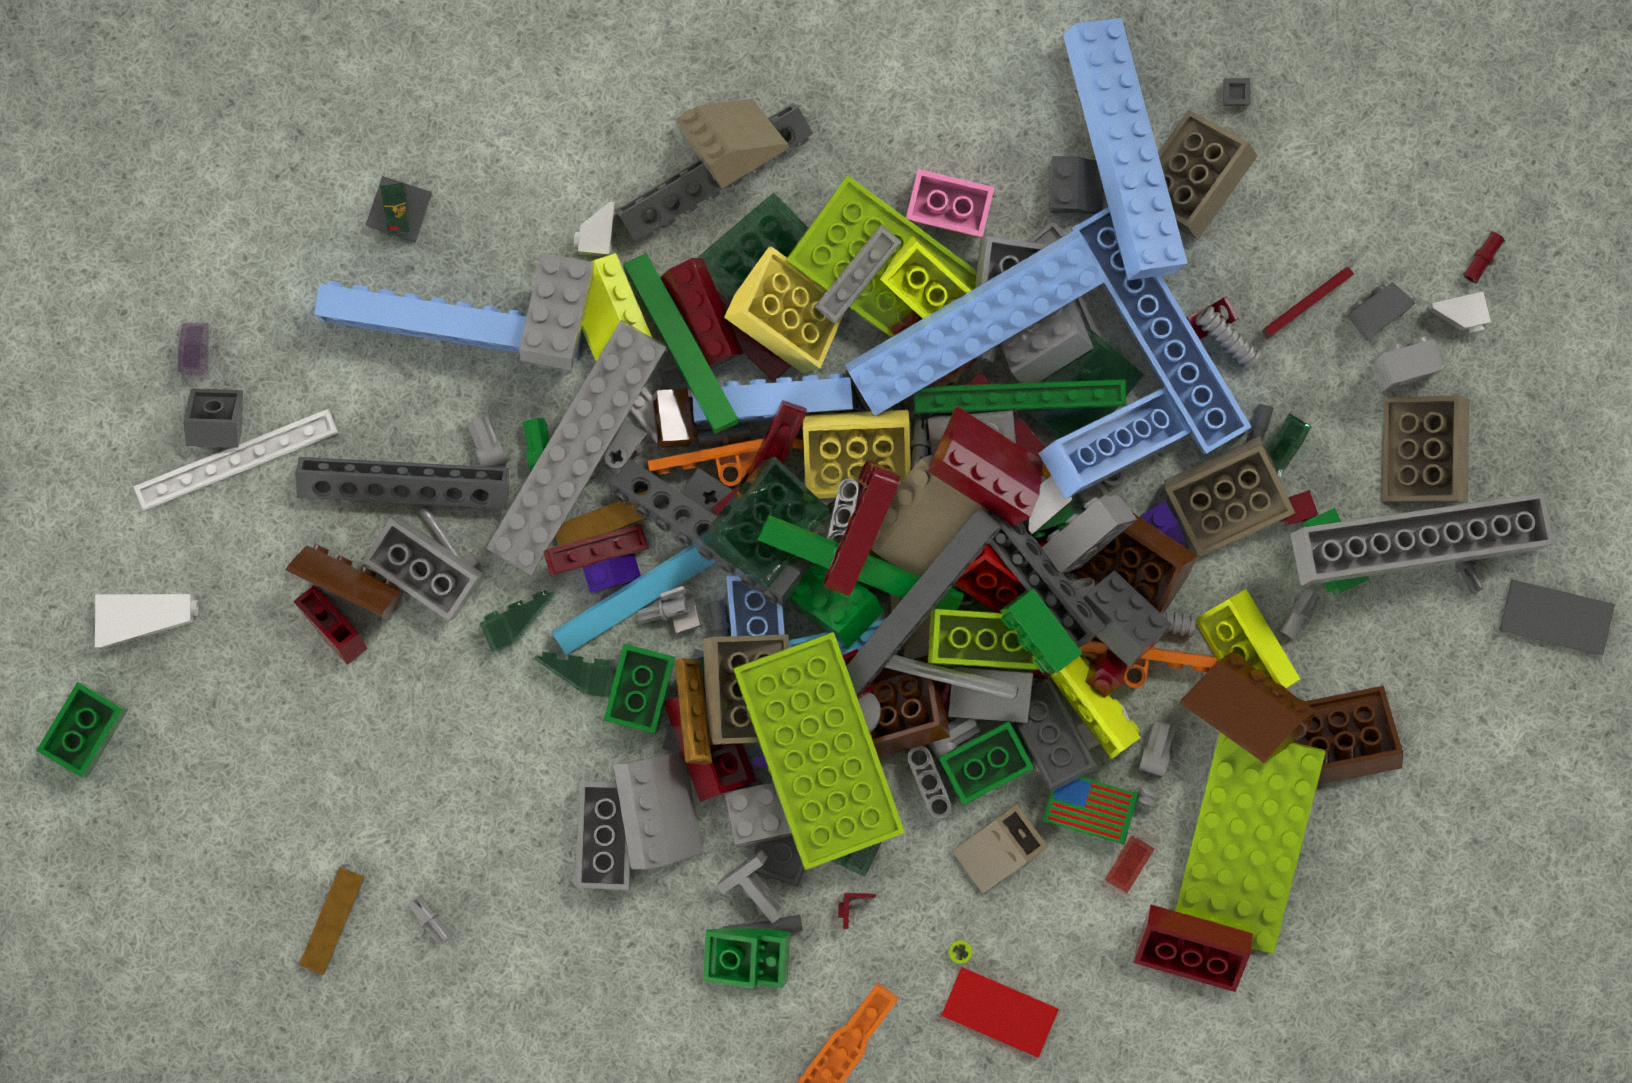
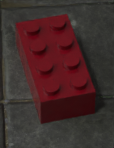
[1133,904,1253,992]

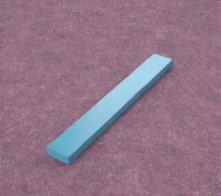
[552,525,735,655]

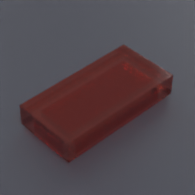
[1104,835,1155,894]

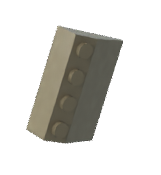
[675,99,790,189]
[1158,110,1258,240]
[1382,395,1469,504]
[1164,436,1295,557]
[871,454,989,576]
[703,634,789,745]

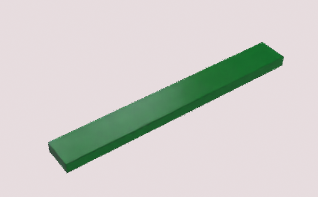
[623,253,739,434]
[914,379,1126,414]
[758,515,963,610]

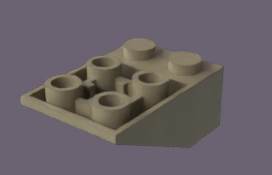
[952,804,1048,893]

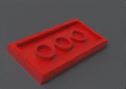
[941,967,1059,1058]

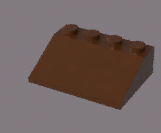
[1071,512,1198,615]
[286,544,404,620]
[1180,652,1316,763]
[870,655,950,758]
[1294,686,1403,785]

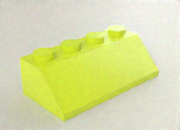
[880,236,973,319]
[582,253,652,361]
[1196,589,1300,688]
[1049,656,1141,760]

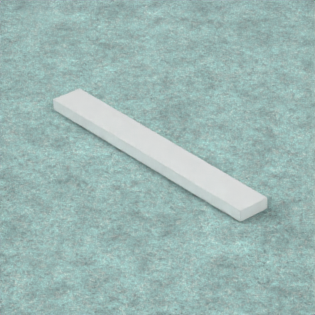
[133,409,339,511]

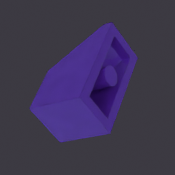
[1140,501,1189,549]
[582,554,641,594]

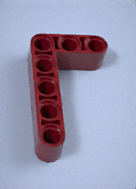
[823,460,900,596]

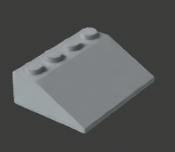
[613,750,703,869]

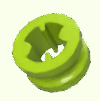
[948,940,972,964]

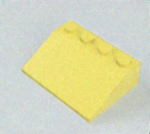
[724,247,844,373]
[803,410,911,499]

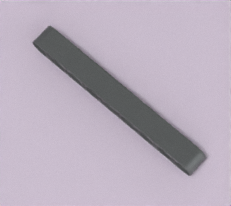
[846,508,1002,695]

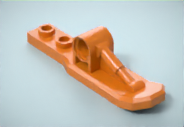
[648,438,804,486]
[1079,639,1218,688]
[797,982,899,1083]

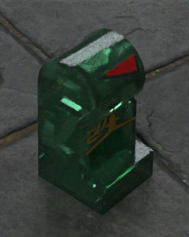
[380,183,410,235]

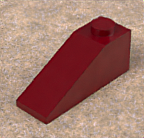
[293,585,367,665]

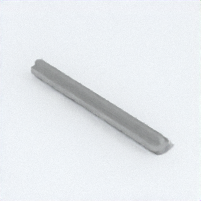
[884,655,1019,699]

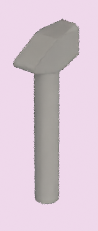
[418,506,480,568]

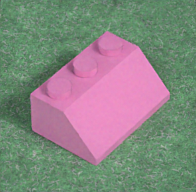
[906,169,995,238]

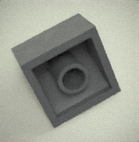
[1049,156,1103,214]
[1348,282,1416,341]
[183,389,243,448]

